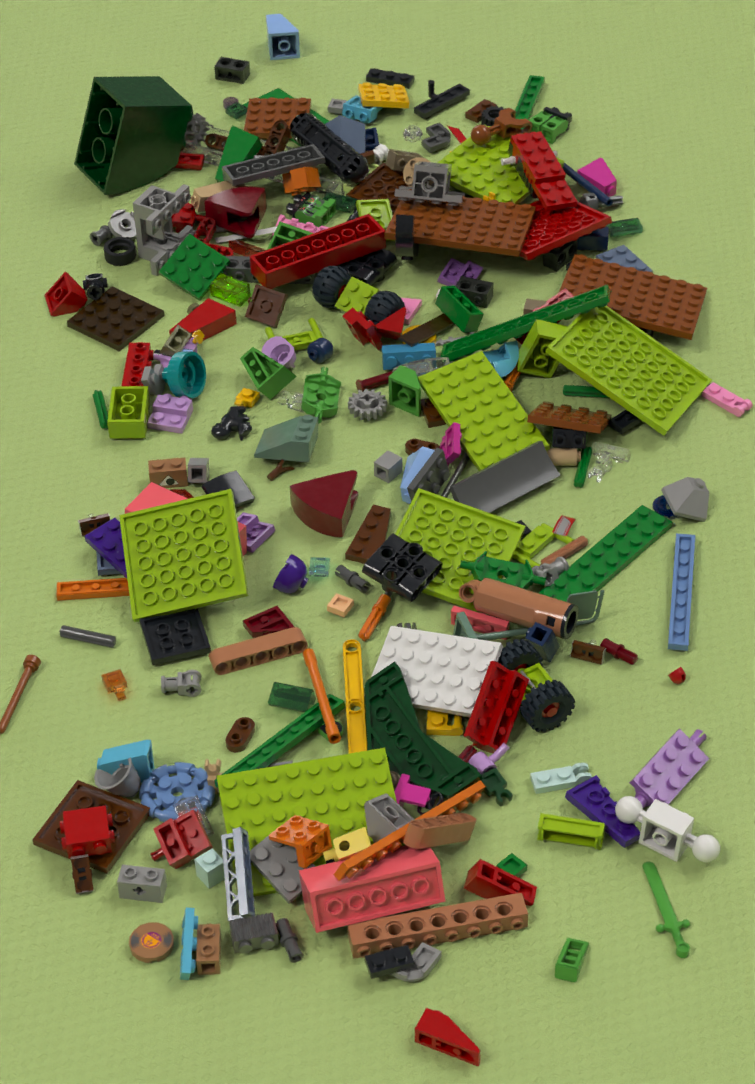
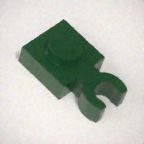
[481,767,513,806]

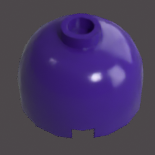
[273,554,309,594]

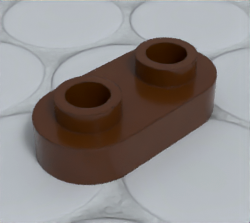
[405,439,440,455]
[226,717,255,753]

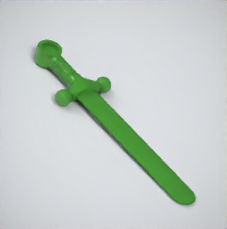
[643,862,690,958]

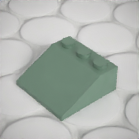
[254,415,318,462]

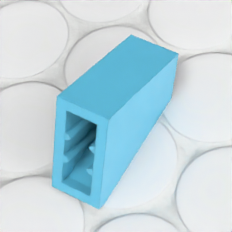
[97,740,155,783]

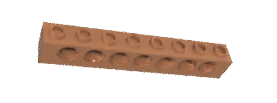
[347,893,528,959]

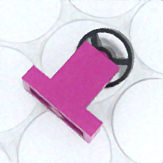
[394,774,444,816]

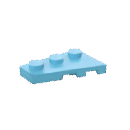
[180,907,198,980]

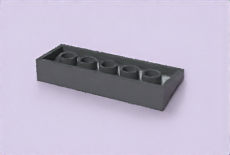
[222,144,325,186]
[449,441,560,513]

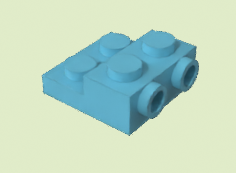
[342,95,384,123]

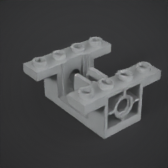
[395,161,465,206]
[133,184,194,276]

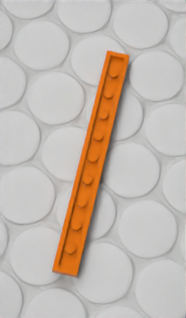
[333,780,486,881]

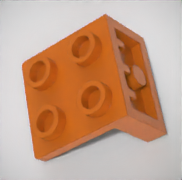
[269,815,332,869]

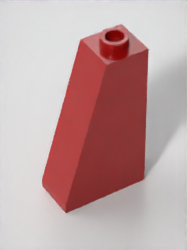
[169,298,237,344]

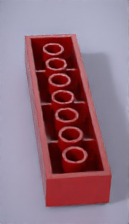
[250,214,386,289]

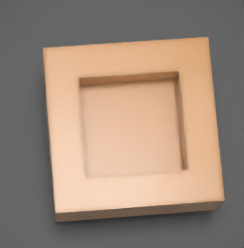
[327,593,354,617]

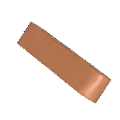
[209,627,308,675]
[403,813,477,849]

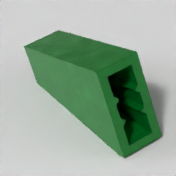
[215,125,262,183]

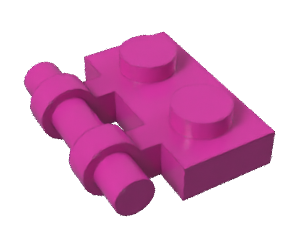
[440,422,462,468]

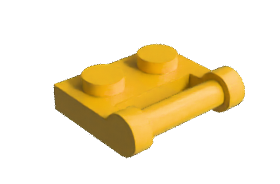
[426,710,464,736]

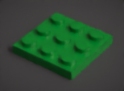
[159,234,230,301]

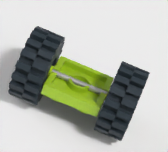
[498,639,575,733]

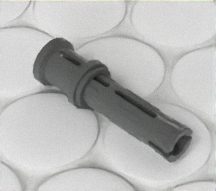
[90,223,128,246]

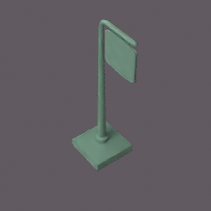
[453,590,604,641]

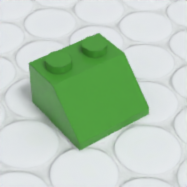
[389,365,421,417]

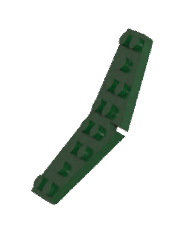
[365,661,483,799]

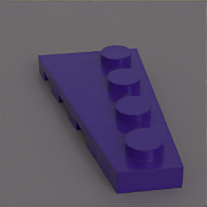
[565,775,640,848]

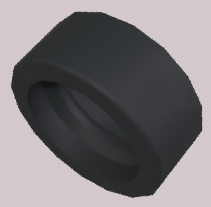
[104,237,136,266]

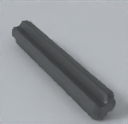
[59,625,117,648]

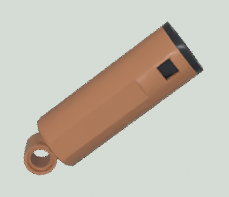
[459,578,579,640]

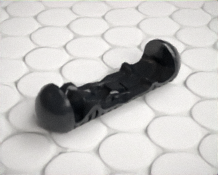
[290,113,368,185]

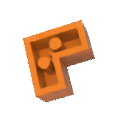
[282,167,321,196]

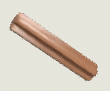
[541,536,588,565]

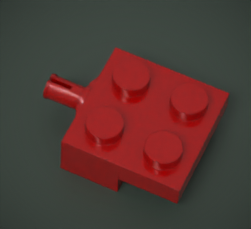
[171,203,206,233]
[342,307,383,350]
[150,809,213,869]

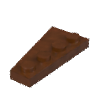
[345,504,391,564]

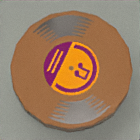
[129,922,174,963]

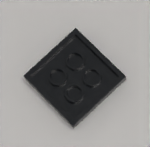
[139,608,211,666]

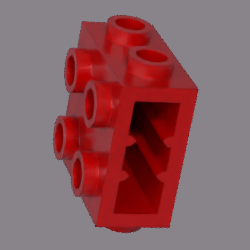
[60,805,115,859]

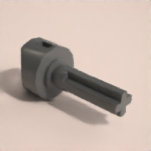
[579,193,623,210]

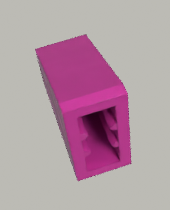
[577,157,617,197]

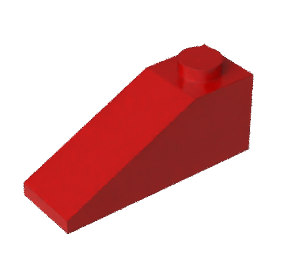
[464,859,537,906]
[415,1008,480,1067]

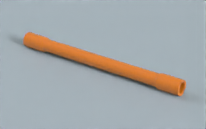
[303,648,341,744]

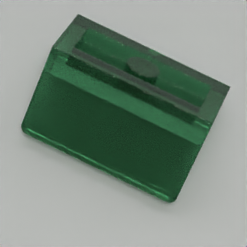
[268,682,316,712]

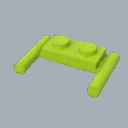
[265,318,323,351]
[512,523,574,568]

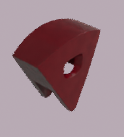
[204,187,267,238]
[290,470,358,537]

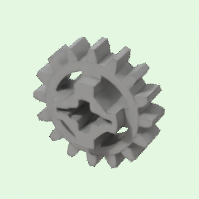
[185,113,210,148]
[348,389,387,421]

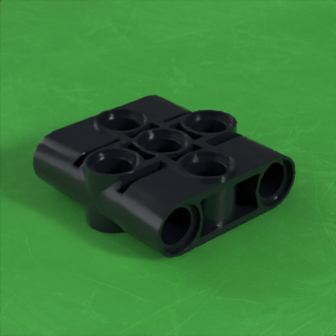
[336,249,397,286]
[362,533,443,602]

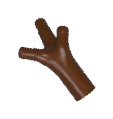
[267,459,294,481]

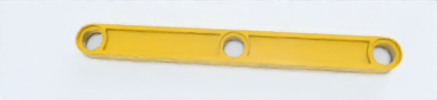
[343,639,367,754]

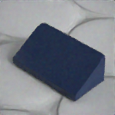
[365,127,380,151]

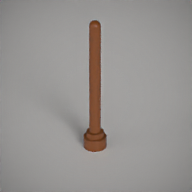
[0,654,41,734]

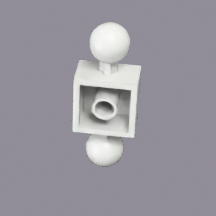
[615,796,720,863]

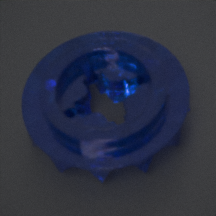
[653,495,677,518]

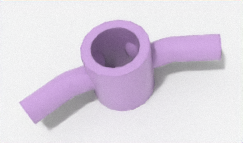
[468,743,510,775]

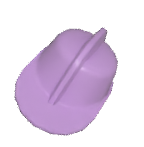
[262,336,296,369]

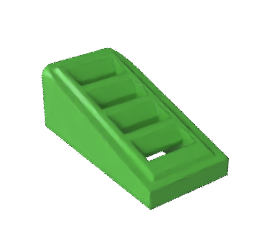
[555,938,589,982]

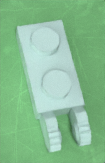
[530,763,592,794]

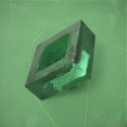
[225,102,247,119]

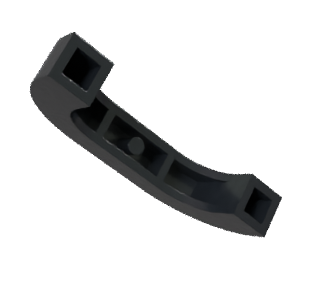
[395,215,420,260]

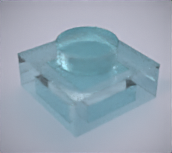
[309,557,330,577]

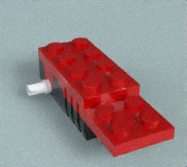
[501,131,578,211]

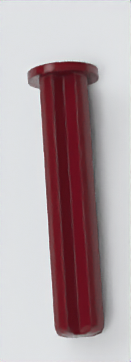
[356,370,395,392]

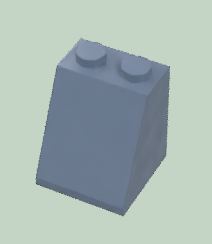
[325,115,365,160]

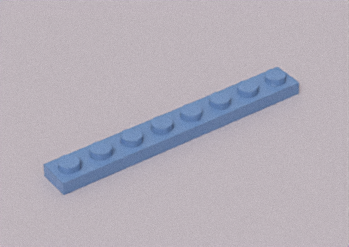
[668,533,695,651]

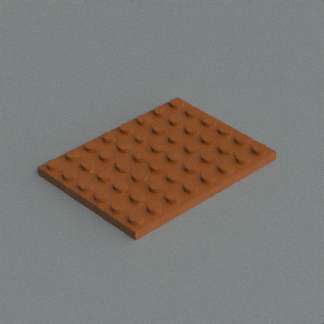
[385,189,536,257]
[559,254,707,340]

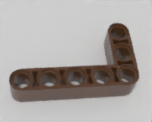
[204,120,291,156]

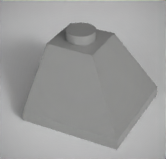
[661,477,709,522]
[364,793,414,843]

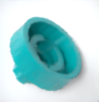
[162,351,206,398]

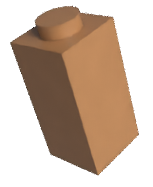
[196,924,221,975]

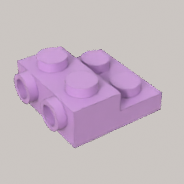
[147,393,193,434]

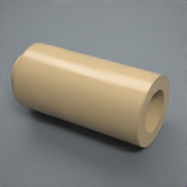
[547,447,581,466]

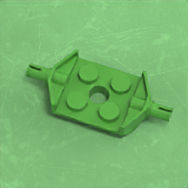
[301,366,341,424]

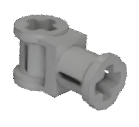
[532,557,569,586]
[161,670,201,697]

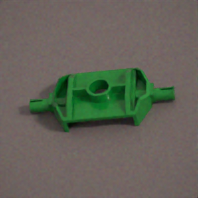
[460,551,546,590]

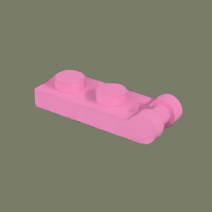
[701,382,753,417]

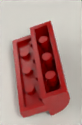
[464,661,529,753]

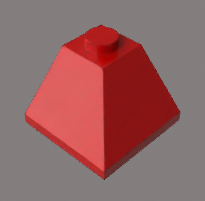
[44,272,88,317]

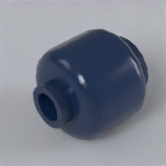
[307,338,333,363]

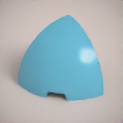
[483,341,519,378]

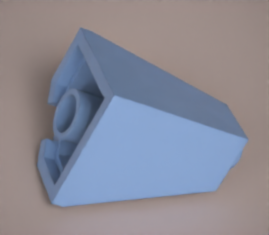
[400,446,435,504]

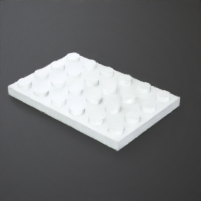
[364,626,503,717]

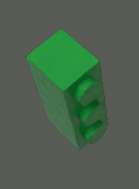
[435,286,484,333]

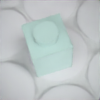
[195,848,225,889]

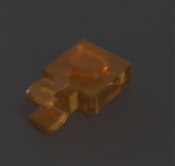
[101,669,127,701]

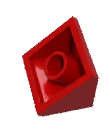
[375,306,406,340]

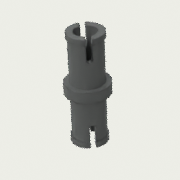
[335,565,370,593]
[276,918,303,963]

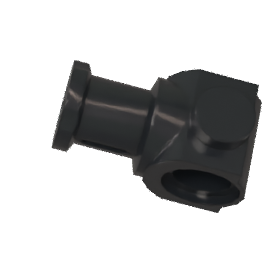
[83,273,108,300]

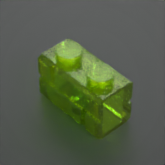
[210,274,251,307]

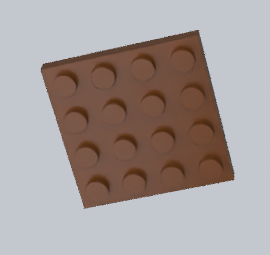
[244,98,311,138]
[527,402,612,434]

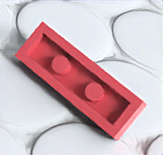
[451,606,509,640]

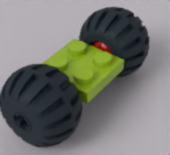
[312,266,405,330]

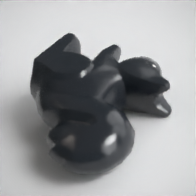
[211,406,252,441]

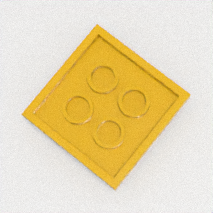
[358,82,409,109]

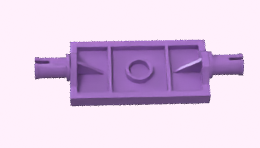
[629,729,709,808]

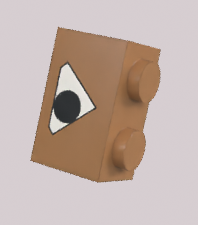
[148,457,188,488]

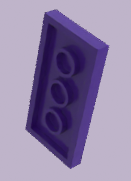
[85,518,127,579]

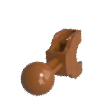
[471,108,532,145]

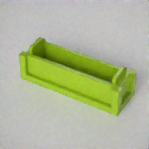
[537,813,605,850]

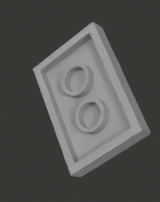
[250,836,316,904]

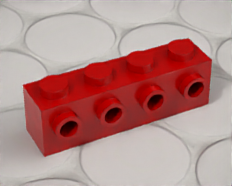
[121,342,154,386]

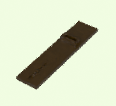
[398,313,455,347]

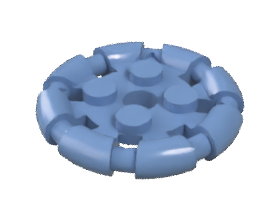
[139,762,215,822]

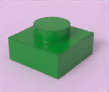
[496,853,527,877]

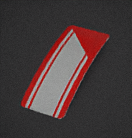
[552,515,576,536]

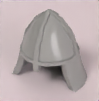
[94,757,141,797]

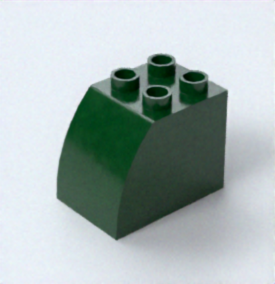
[74,76,193,195]

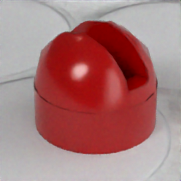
[668,667,686,684]

